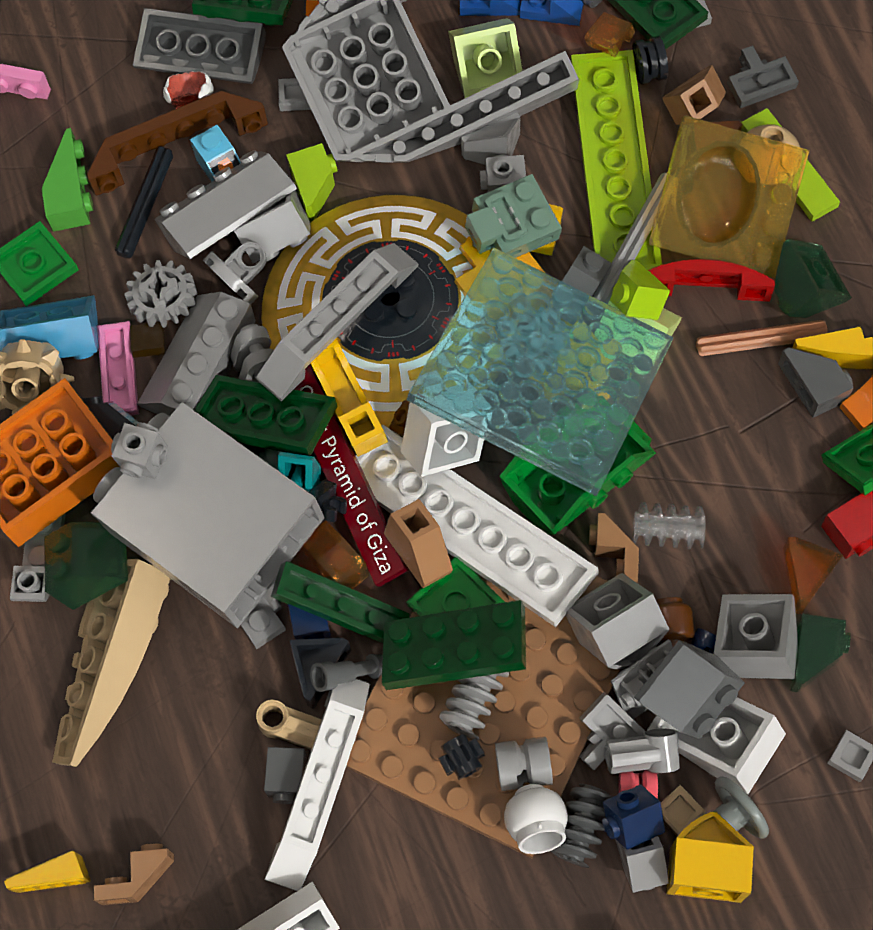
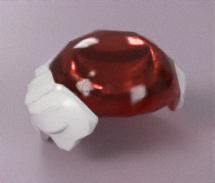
[163,71,214,109]

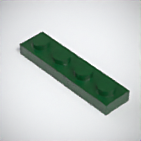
[271,561,409,643]

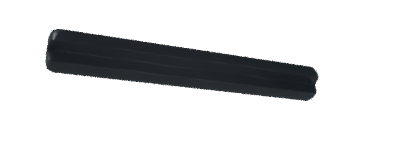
[115,146,173,259]

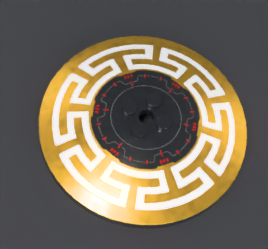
[261,195,510,434]

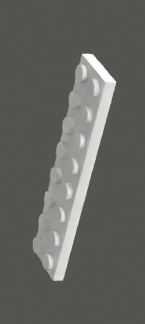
[356,425,599,627]

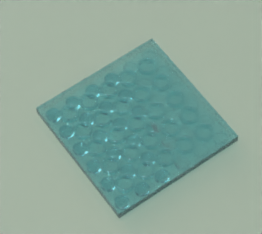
[406,248,674,496]

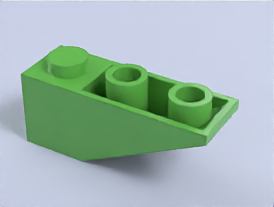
[42,128,94,232]

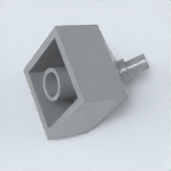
[566,573,669,670]

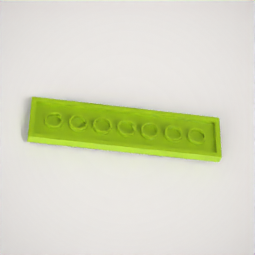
[571,50,662,270]

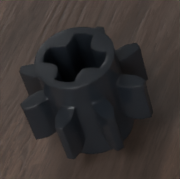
[438,734,485,780]

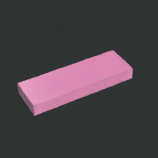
[97,321,139,415]

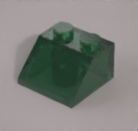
[44,522,128,610]

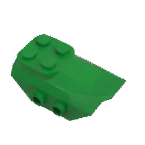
[500,397,656,535]

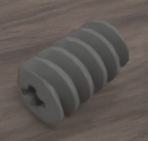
[551,784,614,868]

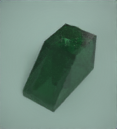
[790,614,851,692]

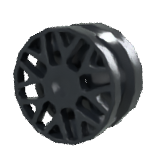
[632,36,668,84]

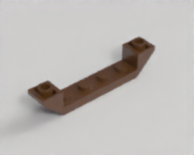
[87,91,268,196]

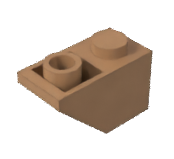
[662,65,726,125]
[384,499,453,588]

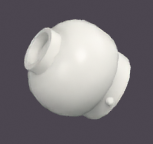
[504,784,568,854]

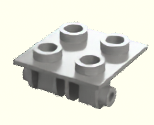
[611,639,673,719]

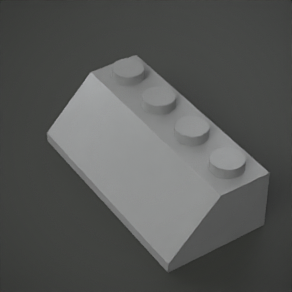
[154,150,297,259]
[137,292,256,417]

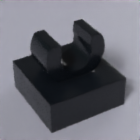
[309,479,347,525]

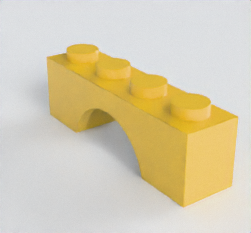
[311,338,388,457]

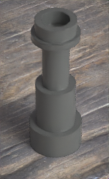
[310,654,383,692]

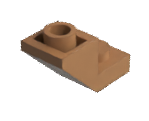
[589,513,639,583]
[94,844,174,905]

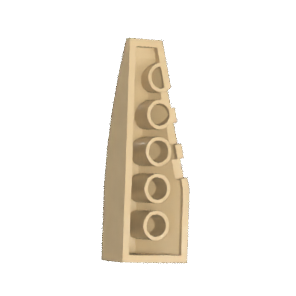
[52,559,170,767]

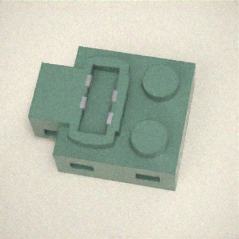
[465,174,562,264]

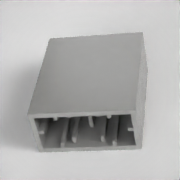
[91,402,325,629]

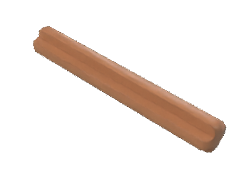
[696,320,828,356]

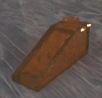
[301,520,369,589]

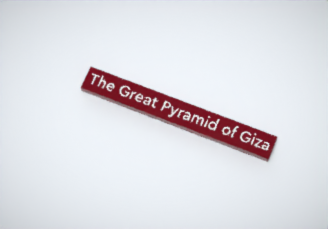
[294,363,409,587]

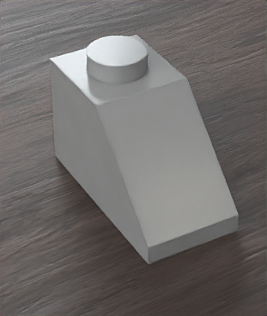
[615,836,669,893]

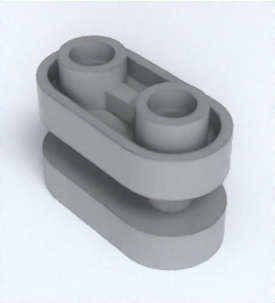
[230,324,274,383]

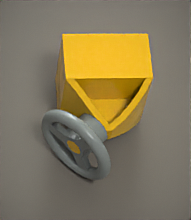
[666,776,769,903]

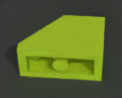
[286,143,338,222]
[610,260,670,320]

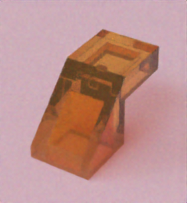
[584,12,635,57]

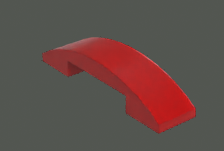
[648,259,775,302]

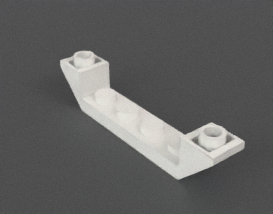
[264,679,370,891]

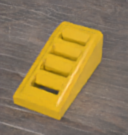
[4,850,91,893]

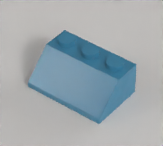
[0,295,99,359]

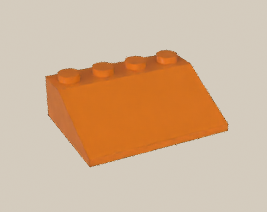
[0,378,120,547]

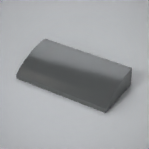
[133,8,267,84]

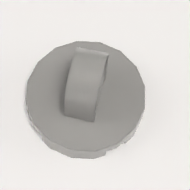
[203,242,267,304]

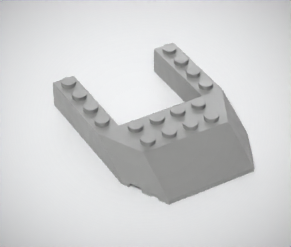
[282,0,579,163]

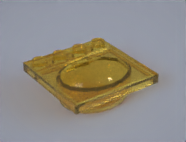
[648,115,809,278]

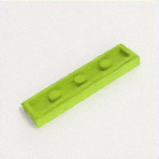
[741,108,840,222]

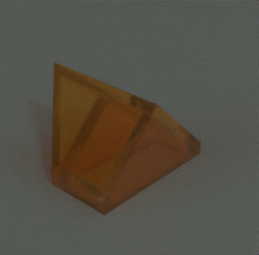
[783,537,843,614]

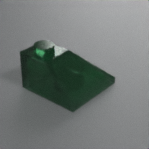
[774,239,852,318]

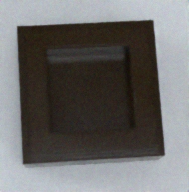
[130,322,166,358]

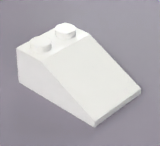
[647,697,786,794]

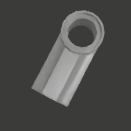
[604,728,680,774]

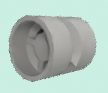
[495,736,553,791]

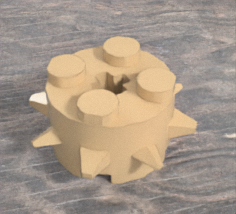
[0,339,74,415]

